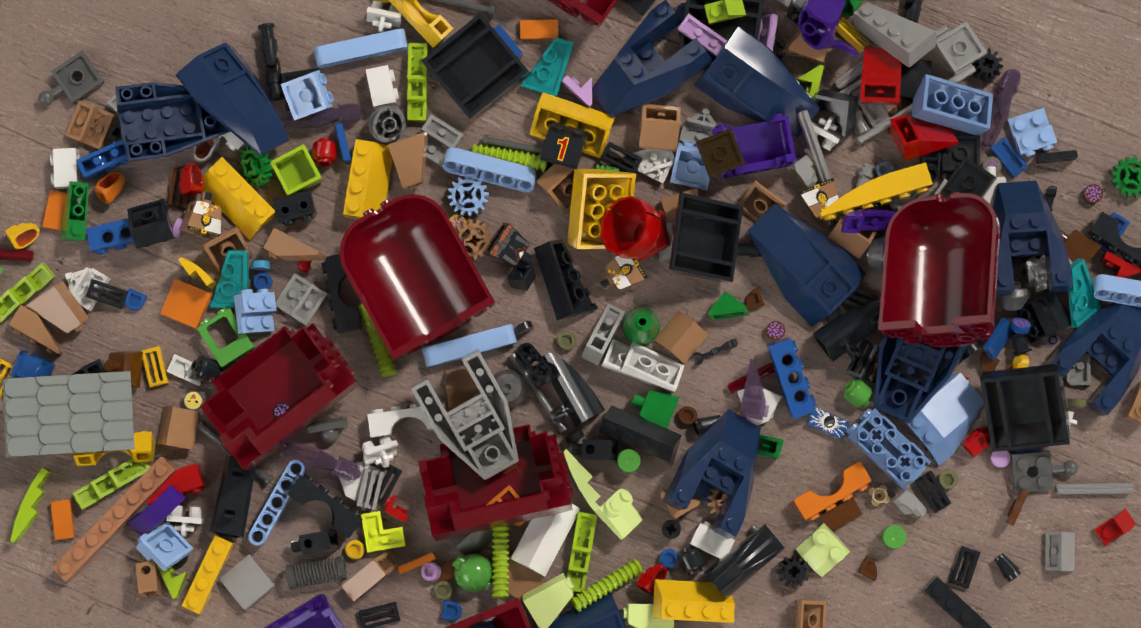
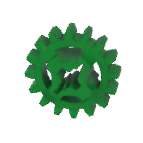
[238,146,273,186]
[1110,156,1141,198]

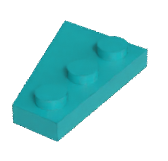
[521,37,574,97]
[210,250,249,308]
[1068,258,1101,328]

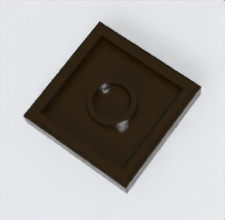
[695,128,746,178]

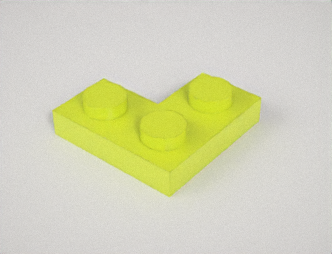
[361,511,406,552]

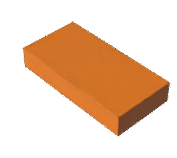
[520,19,558,40]
[42,190,67,231]
[50,499,75,540]
[398,552,437,574]

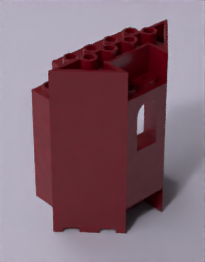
[200,323,360,471]
[418,424,574,541]

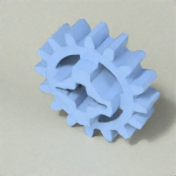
[447,177,489,217]

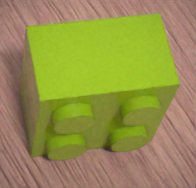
[270,144,324,196]

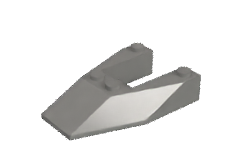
[410,349,519,480]

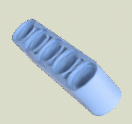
[313,29,408,68]
[443,147,537,192]
[1093,274,1141,307]
[422,324,517,368]
[249,460,306,545]

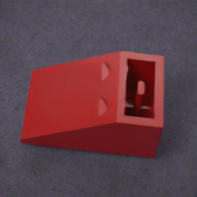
[860,47,902,105]
[890,114,959,161]
[146,463,208,505]

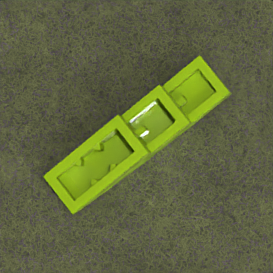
[407,43,428,123]
[0,263,56,325]
[72,458,150,511]
[10,467,52,543]
[567,512,597,594]

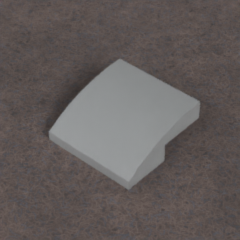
[420,114,464,169]
[275,273,327,326]
[220,554,275,611]

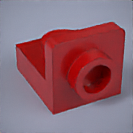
[384,495,409,523]

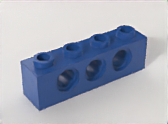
[76,139,128,180]
[86,218,135,255]
[766,337,816,419]

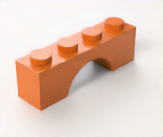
[792,461,872,521]

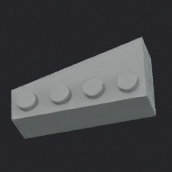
[854,2,936,68]

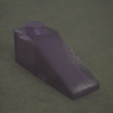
[739,359,769,420]

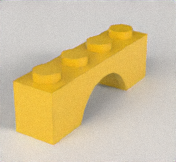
[388,0,454,48]
[73,431,155,466]
[182,535,235,614]

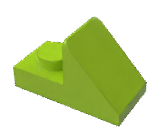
[704,0,746,25]
[797,65,824,102]
[157,564,189,599]

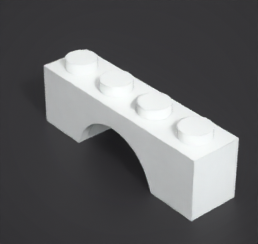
[367,404,445,438]

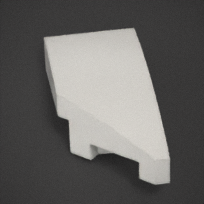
[166,354,201,386]

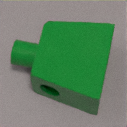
[631,390,680,428]

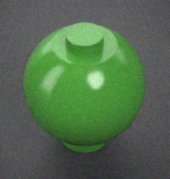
[452,553,493,592]

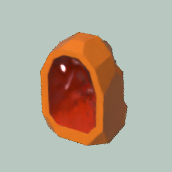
[94,172,126,205]

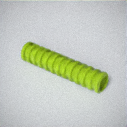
[471,143,547,172]
[358,304,398,378]
[492,525,509,599]
[571,558,643,612]

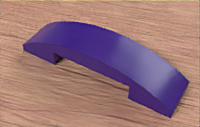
[841,209,896,233]
[127,485,185,536]

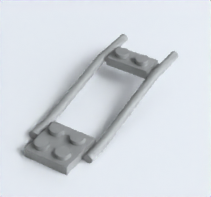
[840,21,987,144]

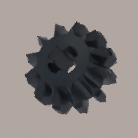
[972,48,1003,81]
[777,555,810,588]

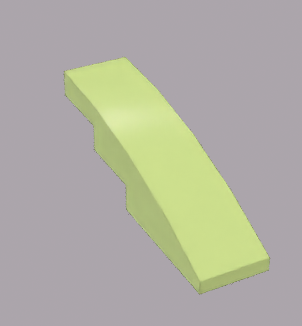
[564,449,603,521]

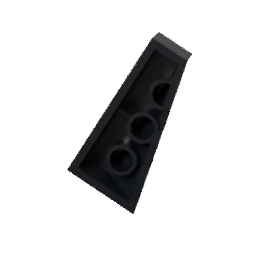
[534,239,598,321]
[599,405,682,466]

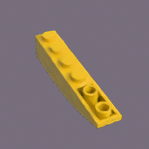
[819,162,933,221]

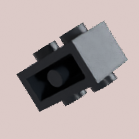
[273,190,318,226]

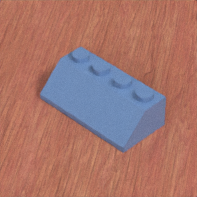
[911,74,993,136]

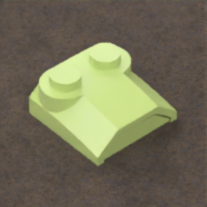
[595,489,643,540]
[796,523,850,577]

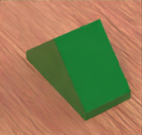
[708,291,750,321]
[758,435,784,460]

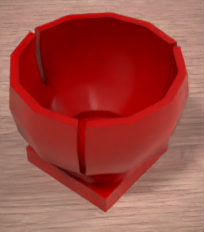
[601,196,670,261]

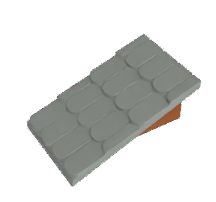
[2,371,134,457]

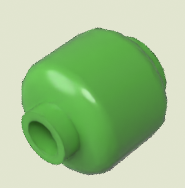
[843,379,872,408]

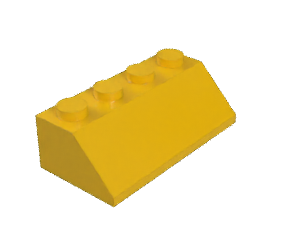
[529,92,615,158]
[343,139,393,219]
[203,157,276,240]
[653,579,735,623]

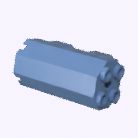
[846,408,931,490]

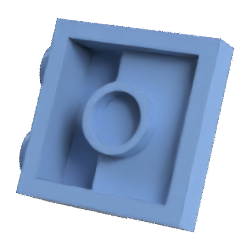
[281,70,334,120]
[1007,108,1057,158]
[670,141,710,191]
[234,289,277,334]
[136,521,194,571]

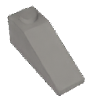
[581,303,625,366]

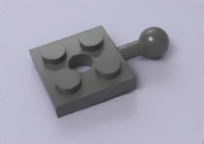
[38,50,105,106]
[1011,450,1078,493]

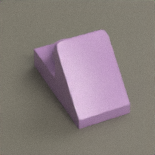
[562,75,592,108]

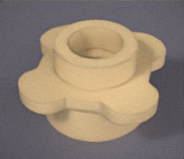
[868,485,890,506]

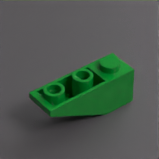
[60,181,89,243]

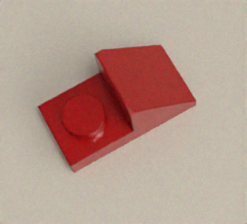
[1100,251,1141,278]
[1093,508,1136,546]

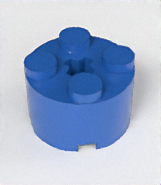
[10,349,56,378]

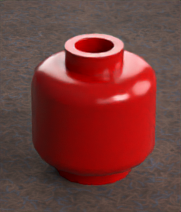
[312,137,337,167]

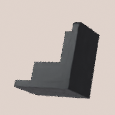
[814,89,858,138]

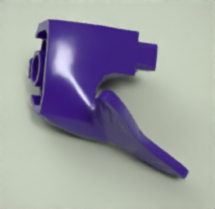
[798,0,858,58]

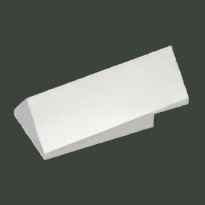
[600,339,685,393]
[511,504,581,577]

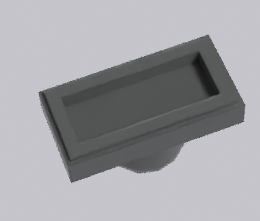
[308,416,348,443]

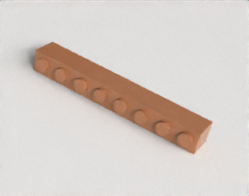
[52,456,177,582]

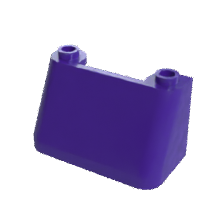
[712,113,797,179]
[264,594,345,628]

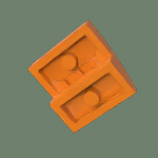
[160,279,212,329]

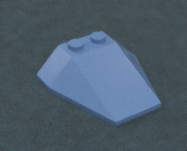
[900,373,984,466]

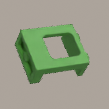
[197,308,256,369]

